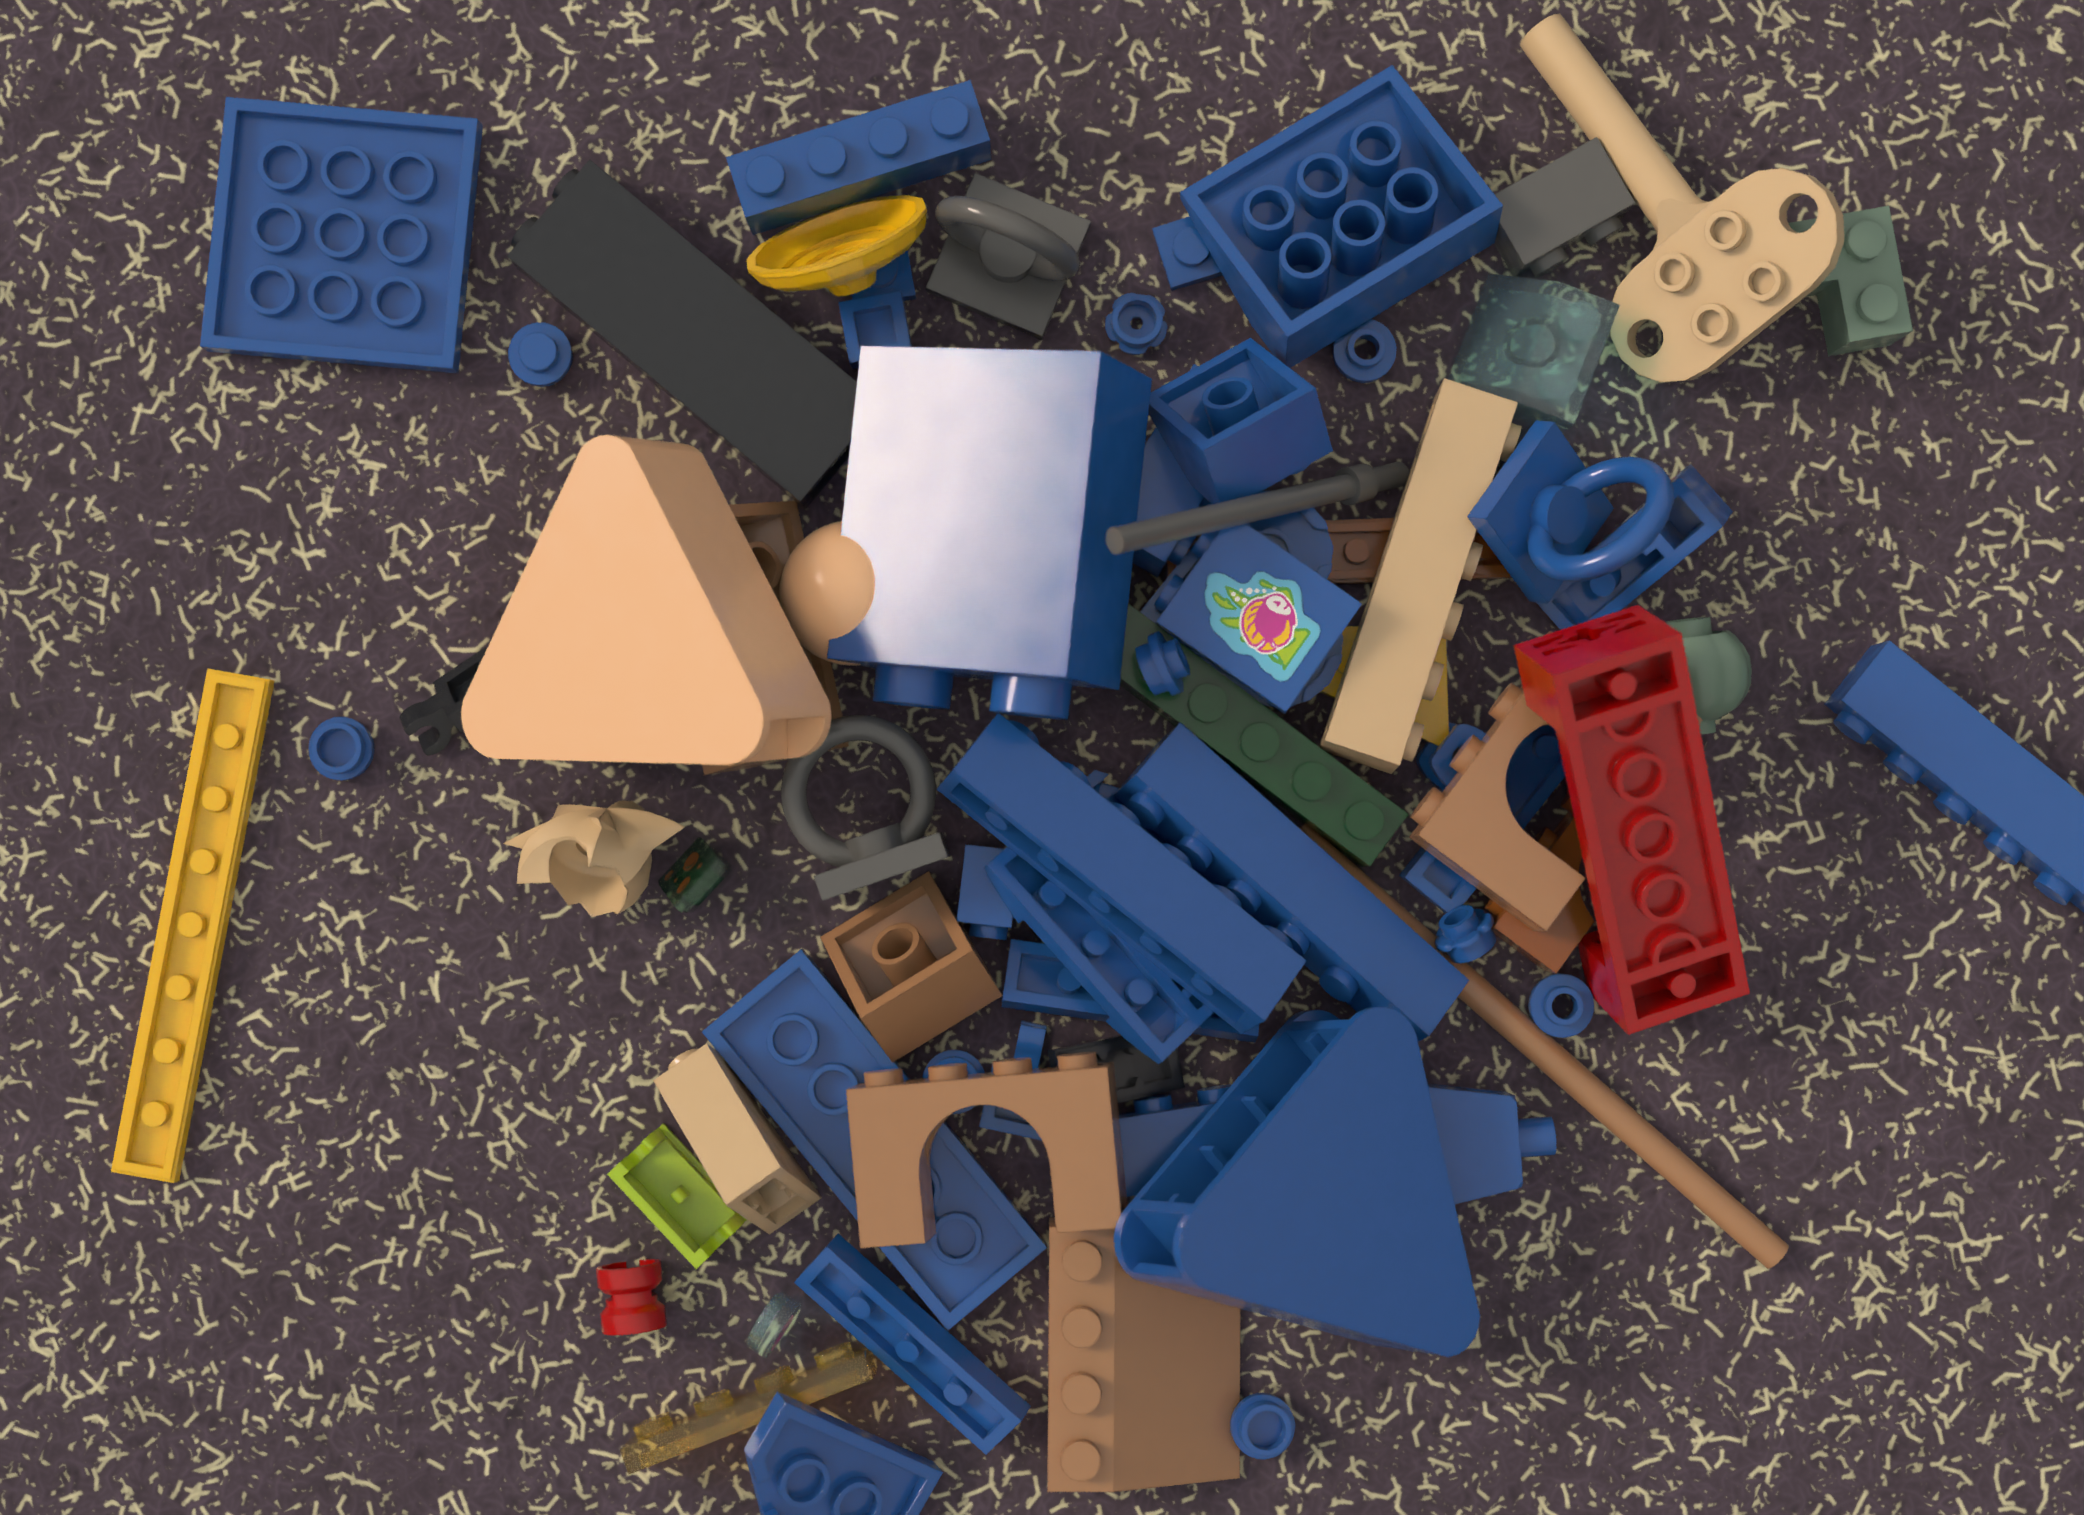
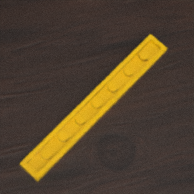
[111,668,275,1183]

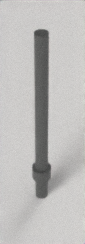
[1106,462,1409,555]

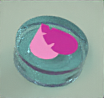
[746,1291,802,1359]

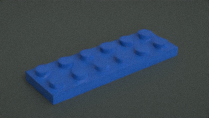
[702,949,1047,1331]

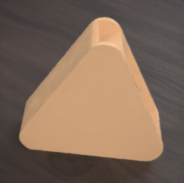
[461,435,831,765]

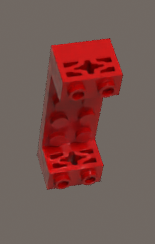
[1514,605,1750,1035]

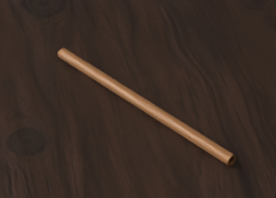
[1300,823,1789,1269]

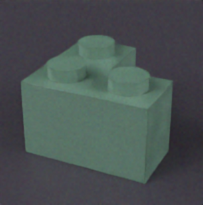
[1789,206,1913,356]

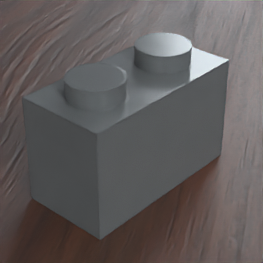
[1494,137,1635,278]

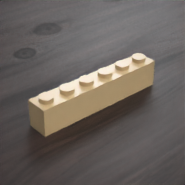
[1319,378,1522,774]

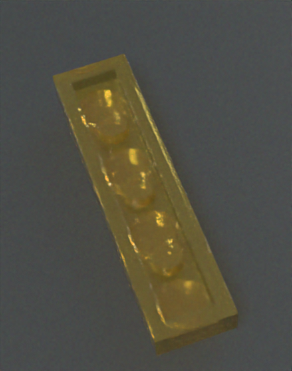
[620,1342,877,1474]

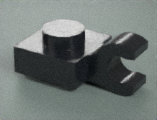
[399,647,487,756]

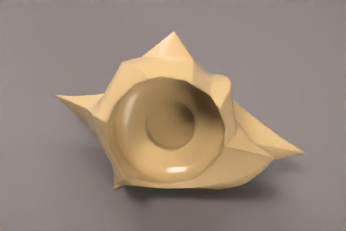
[503,801,684,917]

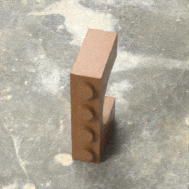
[1409,625,1703,931]
[846,1052,1128,1248]

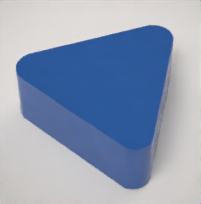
[1114,1007,1480,1357]

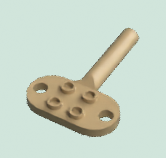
[1520,14,1845,382]

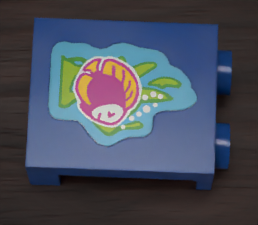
[1153,524,1362,714]

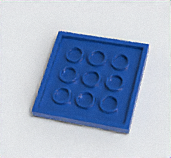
[200,97,483,373]

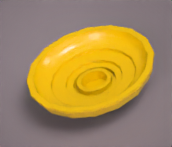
[746,195,927,296]

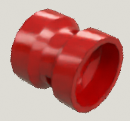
[596,1259,667,1336]

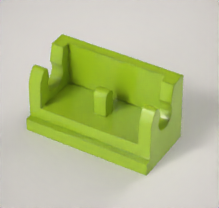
[607,1123,747,1269]

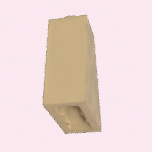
[653,1043,822,1235]

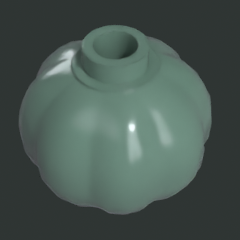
[1664,617,1752,735]

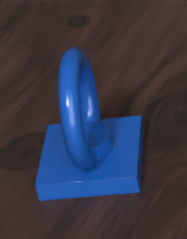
[1467,420,1674,604]

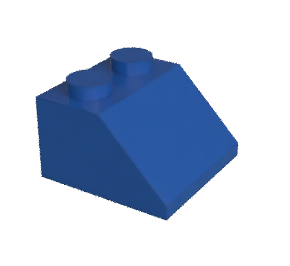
[1148,338,1333,504]

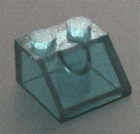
[1448,274,1620,434]

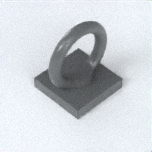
[926,173,1091,340]
[781,715,951,901]

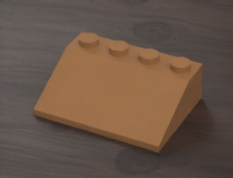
[1047,1218,1240,1492]

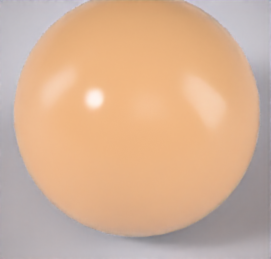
[779,521,875,666]

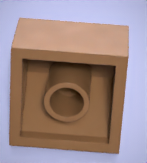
[820,871,1003,1063]

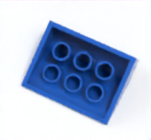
[1180,65,1503,368]

